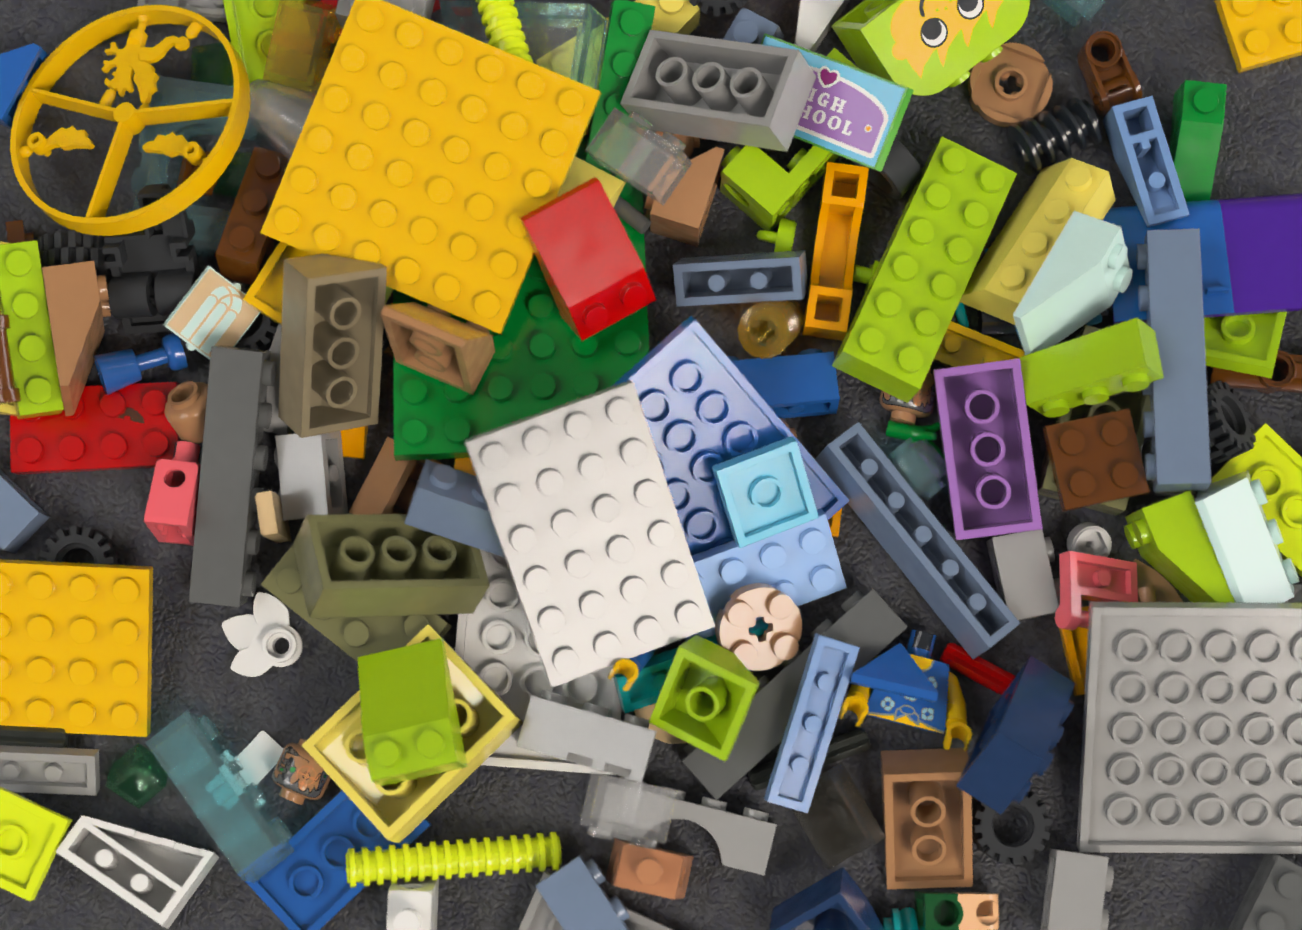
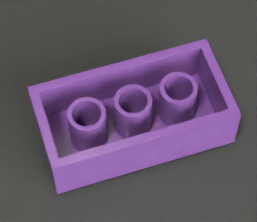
[932,358,1042,540]

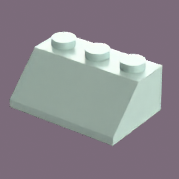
[1195,470,1299,603]

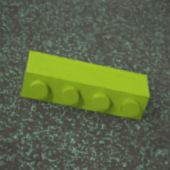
[0,240,64,419]

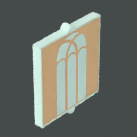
[163,266,260,360]

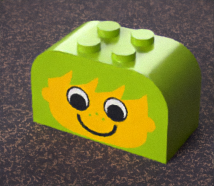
[831,0,1030,96]

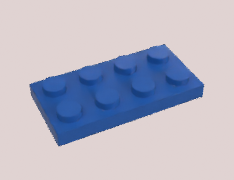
[245,790,432,930]

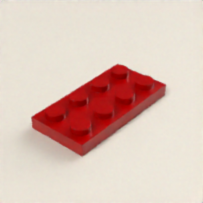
[10,382,181,475]

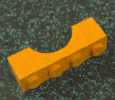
[802,162,869,341]

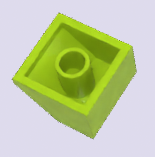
[649,634,759,761]

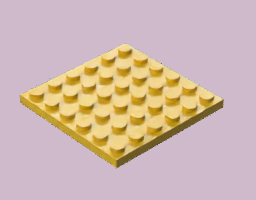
[260,0,601,334]

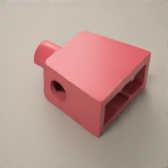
[144,441,201,546]

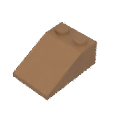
[42,261,111,416]
[380,302,495,395]
[881,748,973,890]

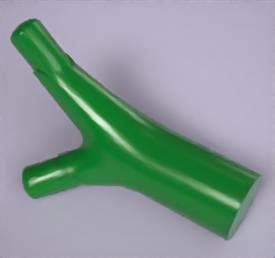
[885,420,944,463]

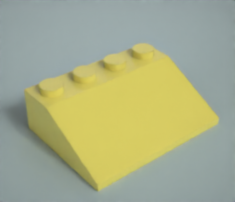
[302,624,523,844]

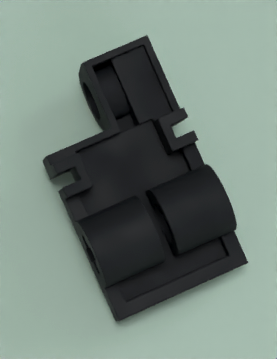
[102,183,200,334]

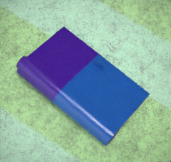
[1103,193,1302,324]

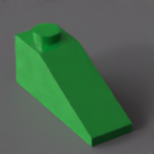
[1169,80,1227,202]

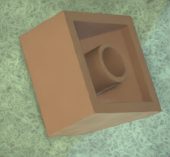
[645,147,724,247]
[349,437,444,514]

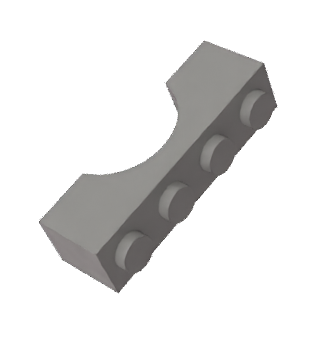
[596,776,777,876]

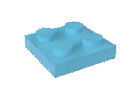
[712,436,819,548]

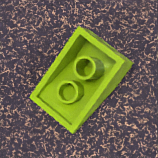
[1124,491,1236,603]
[358,638,467,786]

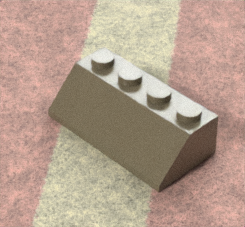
[278,254,387,438]

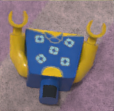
[838,630,972,751]

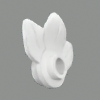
[222,592,303,677]

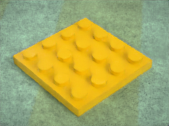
[0,559,153,737]

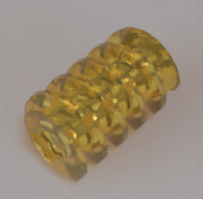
[738,300,804,359]

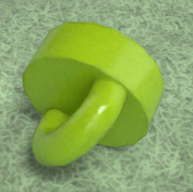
[756,218,797,252]

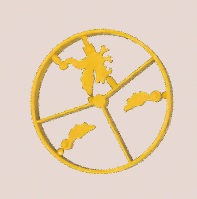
[10,5,251,236]

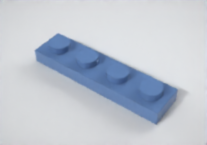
[764,633,860,813]

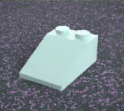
[1013,211,1132,355]

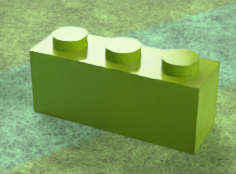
[1020,318,1164,417]

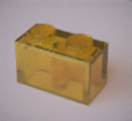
[263,0,341,93]

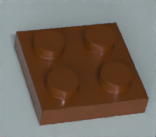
[1043,409,1150,512]

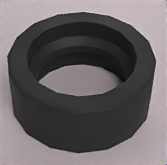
[846,138,922,199]

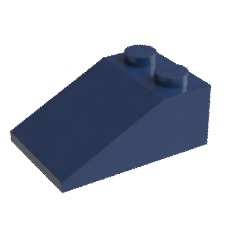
[769,867,885,930]

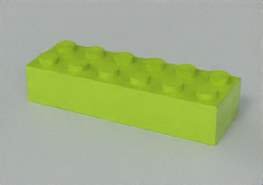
[832,137,1017,403]

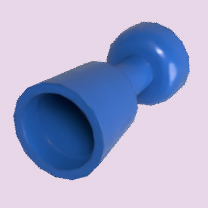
[93,333,188,395]

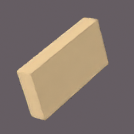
[255,491,291,543]

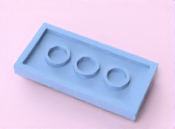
[685,508,847,641]

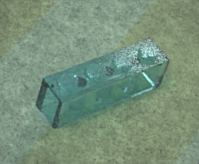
[145,711,295,883]

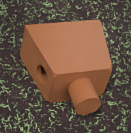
[606,838,694,900]

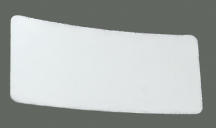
[207,730,283,811]

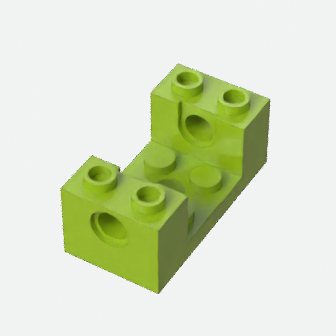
[720,48,859,231]

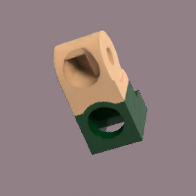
[915,891,999,930]

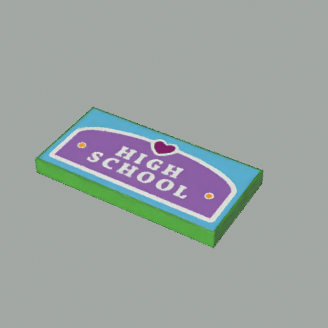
[760,34,914,172]

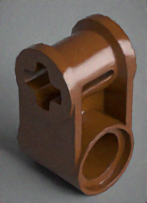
[1077,31,1143,117]

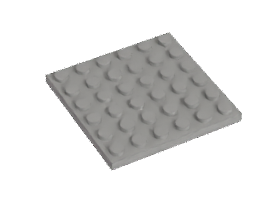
[1076,602,1302,854]

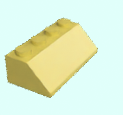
[960,158,1116,325]

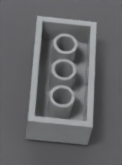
[620,30,817,152]

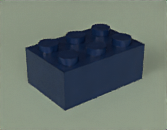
[956,656,1075,814]

